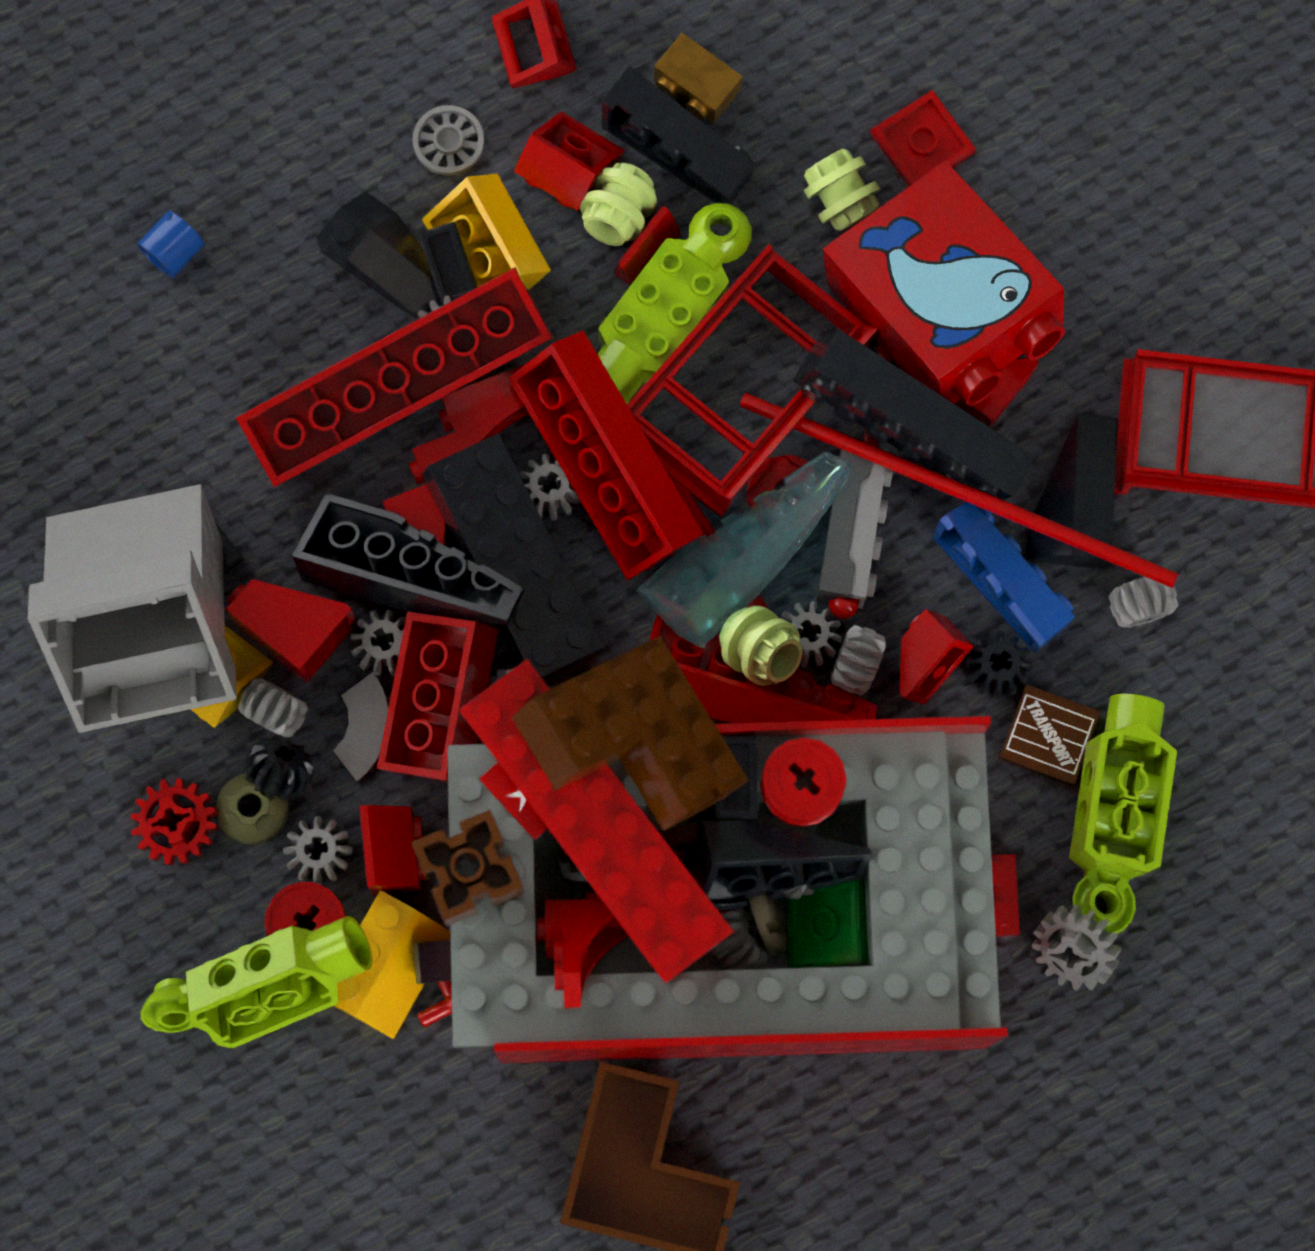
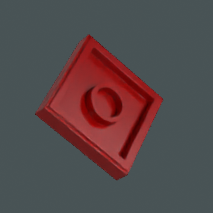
[870,90,976,187]

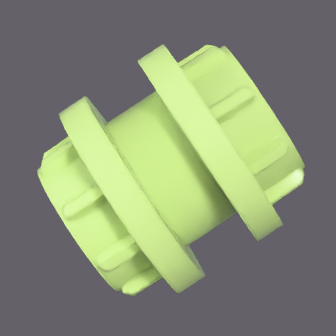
[803,148,881,231]
[580,163,657,246]
[719,606,802,686]

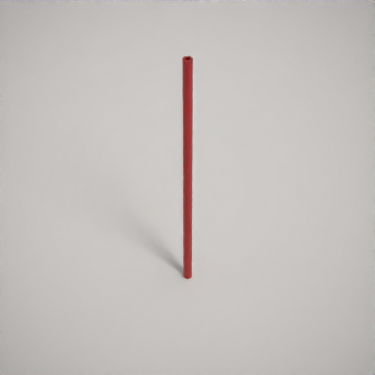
[740,393,1179,588]

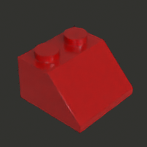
[514,111,625,211]
[359,805,427,896]

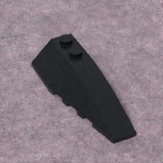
[292,493,524,625]

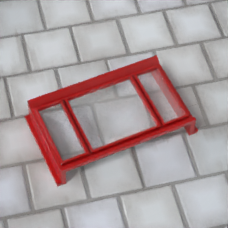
[1114,349,1315,508]

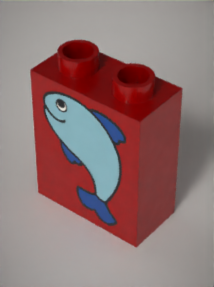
[823,160,1065,406]

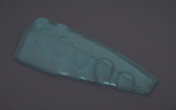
[636,451,853,648]

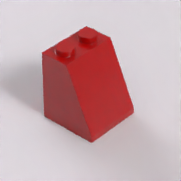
[226,579,357,684]

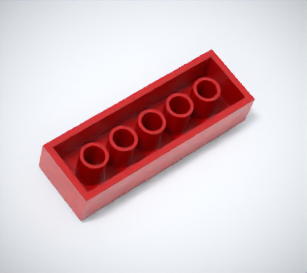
[508,330,704,581]

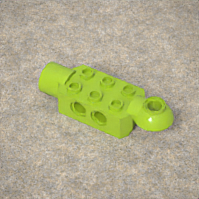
[597,203,752,404]
[1069,694,1177,934]
[140,916,372,1048]

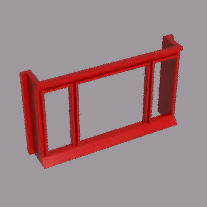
[627,244,877,518]

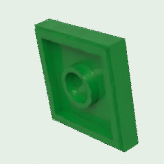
[786,880,868,969]

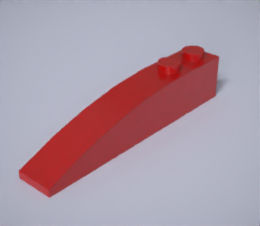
[648,614,878,723]

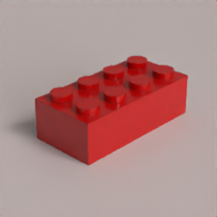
[377,612,499,783]

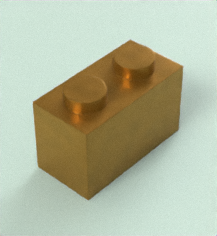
[654,33,743,124]

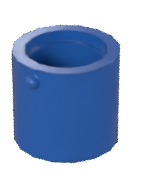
[136,210,205,278]

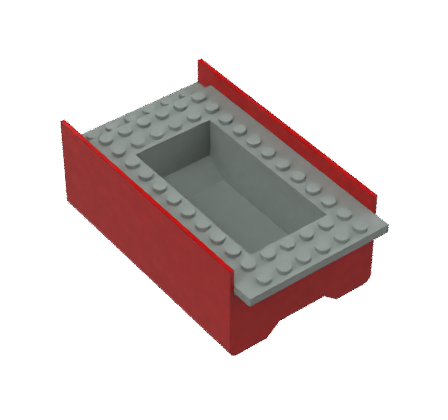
[447,716,1020,1064]

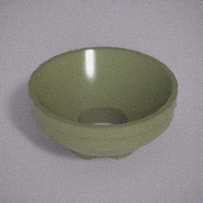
[216,773,289,845]

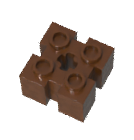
[411,809,524,927]

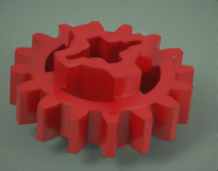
[130,778,219,866]

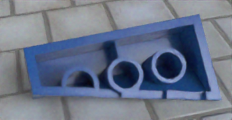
[932,502,1075,654]

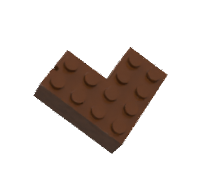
[512,636,748,831]
[560,1062,740,1251]

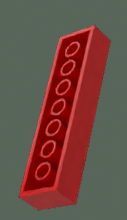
[236,267,553,487]
[459,659,734,984]

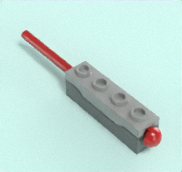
[816,344,893,619]

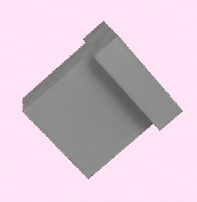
[28,484,236,733]

